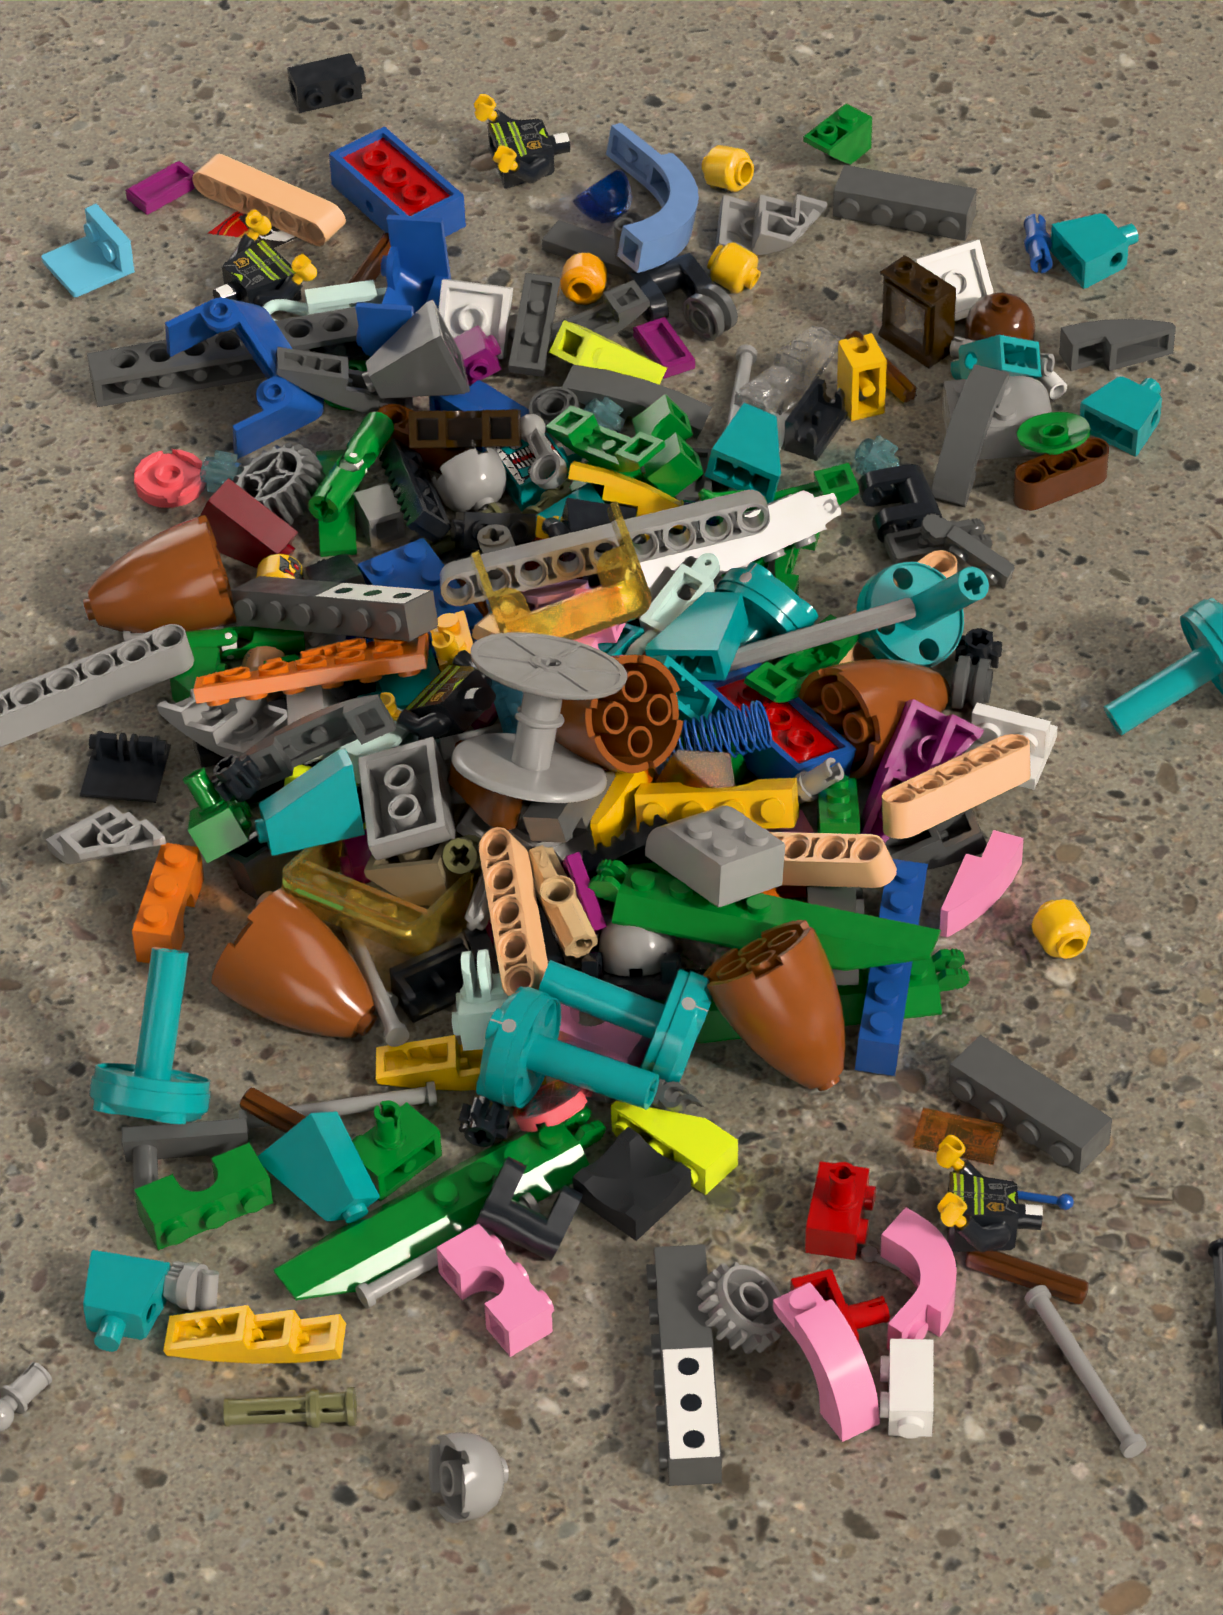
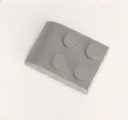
[942,376,1052,460]
[358,737,456,860]
[645,805,785,908]

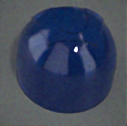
[572,169,633,223]

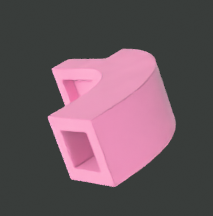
[881,1207,956,1350]
[773,1283,880,1442]

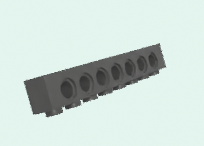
[87,307,370,407]

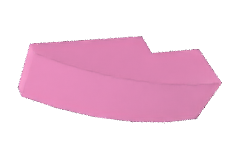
[940,830,1024,938]

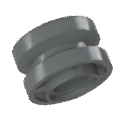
[683,284,738,341]
[529,387,579,443]
[950,655,993,710]

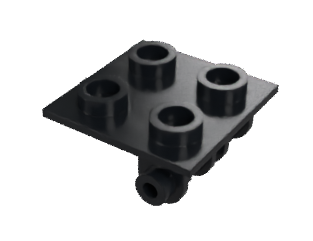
[80,731,171,803]

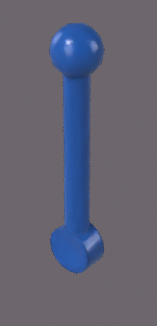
[1018,1191,1074,1210]

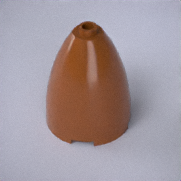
[83,515,237,633]
[555,655,683,773]
[799,659,950,780]
[211,889,377,1038]
[703,920,845,1091]

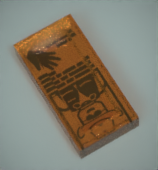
[913,1107,1004,1165]

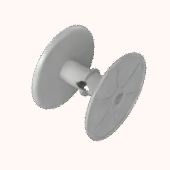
[451,632,627,803]

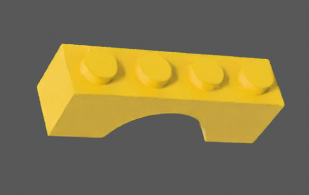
[634,778,799,832]

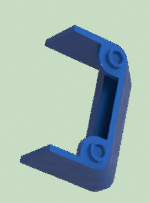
[355,215,451,357]
[165,297,324,460]

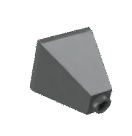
[362,300,470,399]

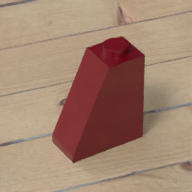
[200,478,298,568]

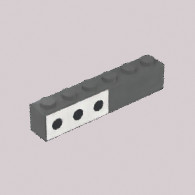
[231,576,438,641]
[646,1244,722,1486]

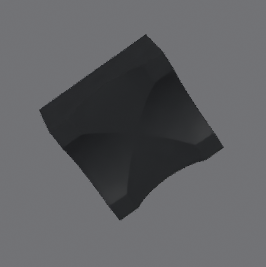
[573,1127,691,1241]

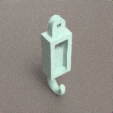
[263,280,387,321]
[625,553,720,655]

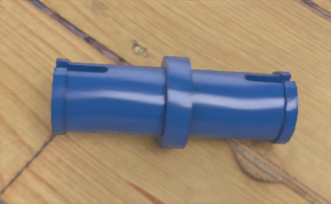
[1023,214,1053,273]

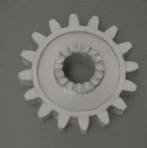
[697,1262,785,1354]

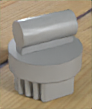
[163,1261,219,1311]

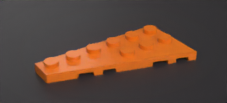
[193,631,430,706]

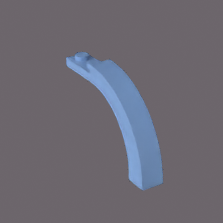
[606,123,699,273]

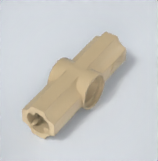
[528,845,598,958]

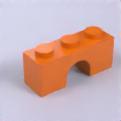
[132,843,204,963]

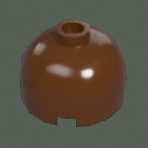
[965,292,1035,341]

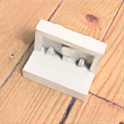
[909,240,993,321]
[439,279,518,359]
[965,703,1058,790]

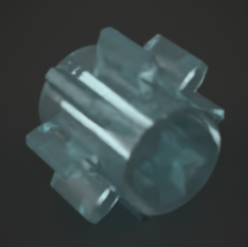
[583,397,625,433]
[854,435,899,476]
[200,450,244,493]

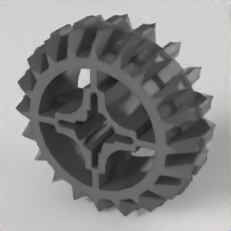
[233,443,326,524]

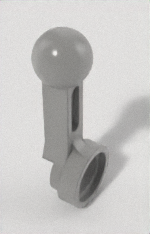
[521,414,567,489]

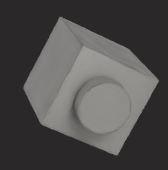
[354,483,405,547]

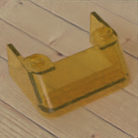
[470,501,652,641]
[282,840,474,958]

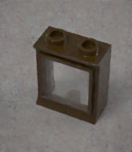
[878,255,956,368]

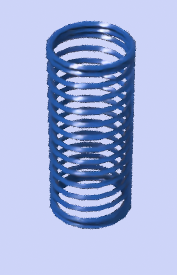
[654,700,772,777]

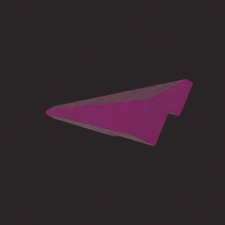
[860,699,984,843]

